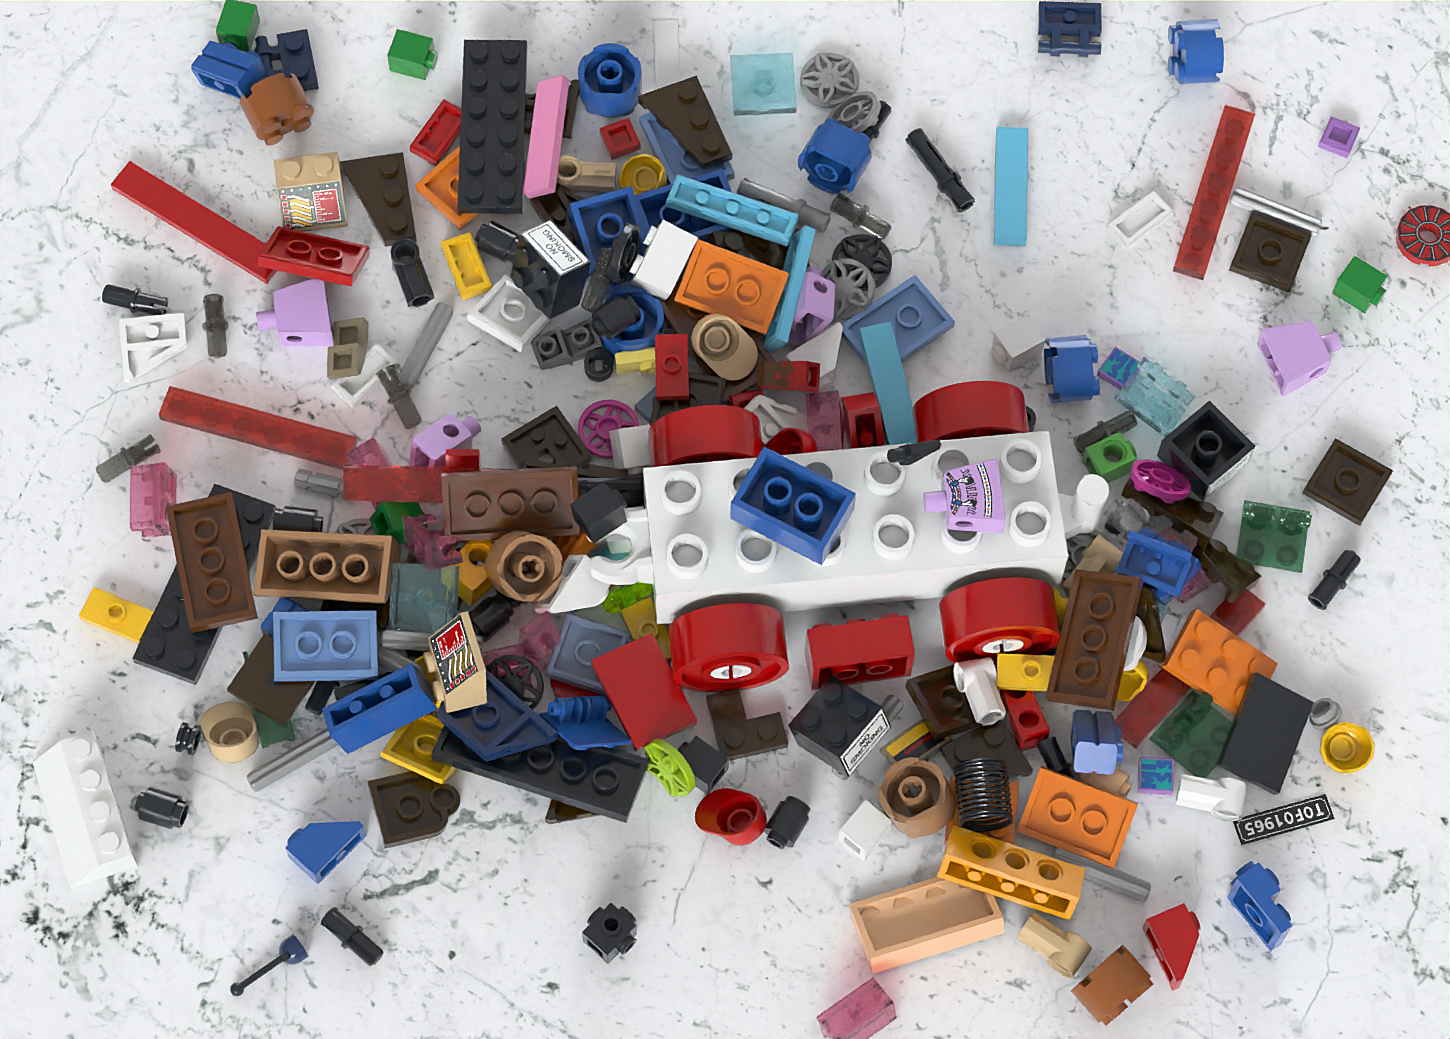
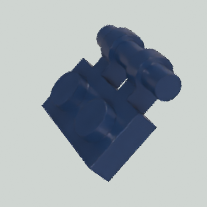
[1038,1,1102,58]
[254,29,319,91]

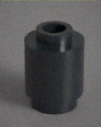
[475,220,520,263]
[590,293,641,340]
[273,506,323,532]
[468,594,514,642]
[135,787,189,829]
[764,796,811,849]

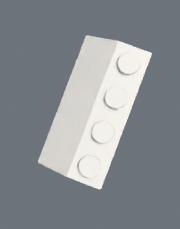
[33,730,138,889]

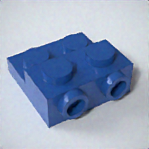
[1227,861,1293,952]

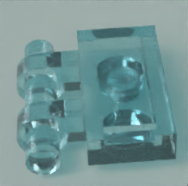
[1114,356,1195,437]

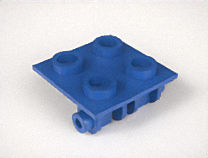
[539,695,632,750]

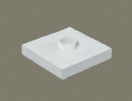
[467,274,551,352]

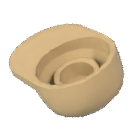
[691,313,758,381]
[200,702,259,763]

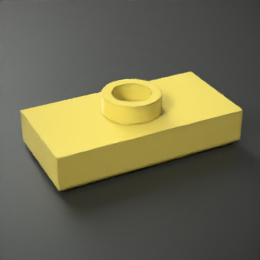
[615,347,655,374]

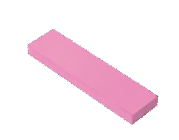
[523,75,569,199]

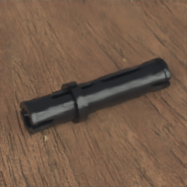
[905,128,975,213]

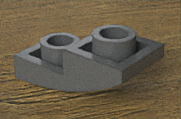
[531,317,605,370]

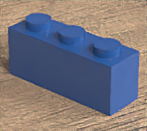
[322,663,438,754]

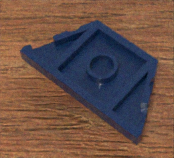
[437,669,558,762]

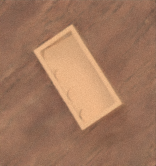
[849,877,1004,974]

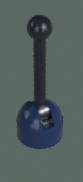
[230,933,309,996]

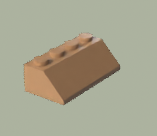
[253,530,401,603]

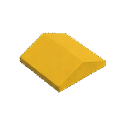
[381,714,457,784]

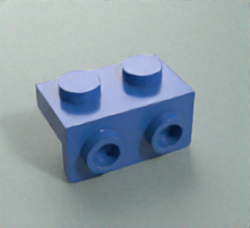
[1116,529,1195,598]

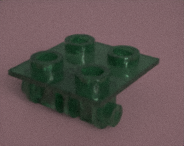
[1236,500,1312,573]
[1149,691,1232,778]

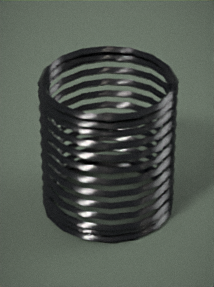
[953,757,1014,832]

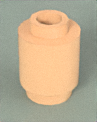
[1079,767,1132,798]

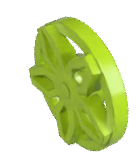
[645,739,695,797]

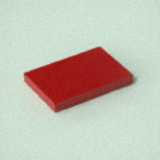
[258,226,370,287]
[590,633,698,752]

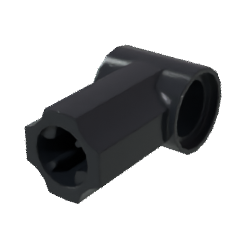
[390,239,434,308]

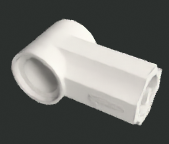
[954,657,1006,726]
[1176,774,1247,821]

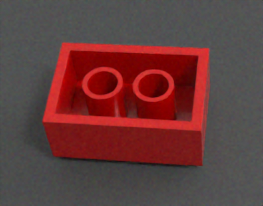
[805,613,915,691]

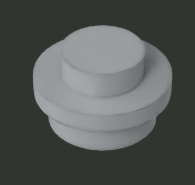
[1309,698,1342,730]

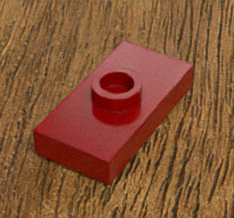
[409,99,461,166]
[655,334,689,401]

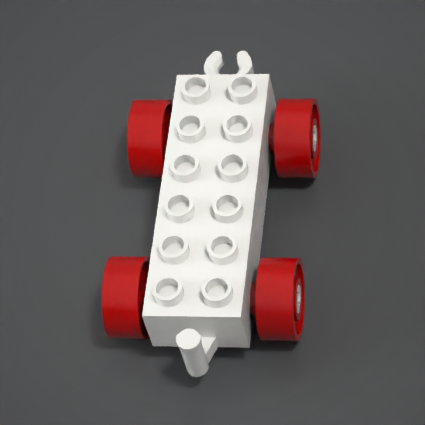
[587,381,1109,693]

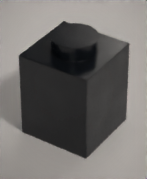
[570,482,627,544]
[678,735,729,795]

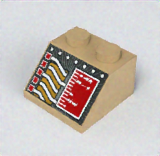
[274,152,348,232]
[424,611,487,713]

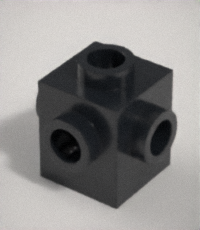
[582,903,637,964]

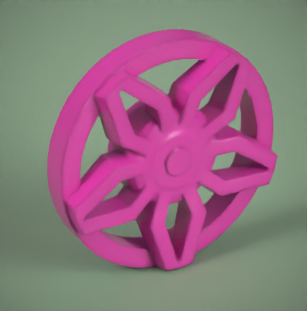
[578,399,639,459]
[1129,459,1191,504]

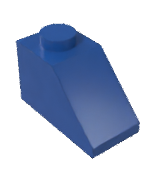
[285,821,367,884]

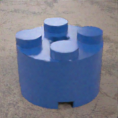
[1168,19,1224,84]
[578,43,642,117]
[798,118,872,195]
[601,287,664,360]
[1044,335,1100,404]

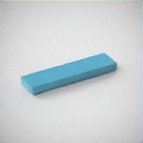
[993,127,1028,246]
[666,174,799,247]
[763,225,816,353]
[858,322,916,445]

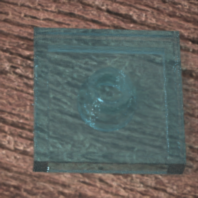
[730,52,797,116]
[388,563,460,633]

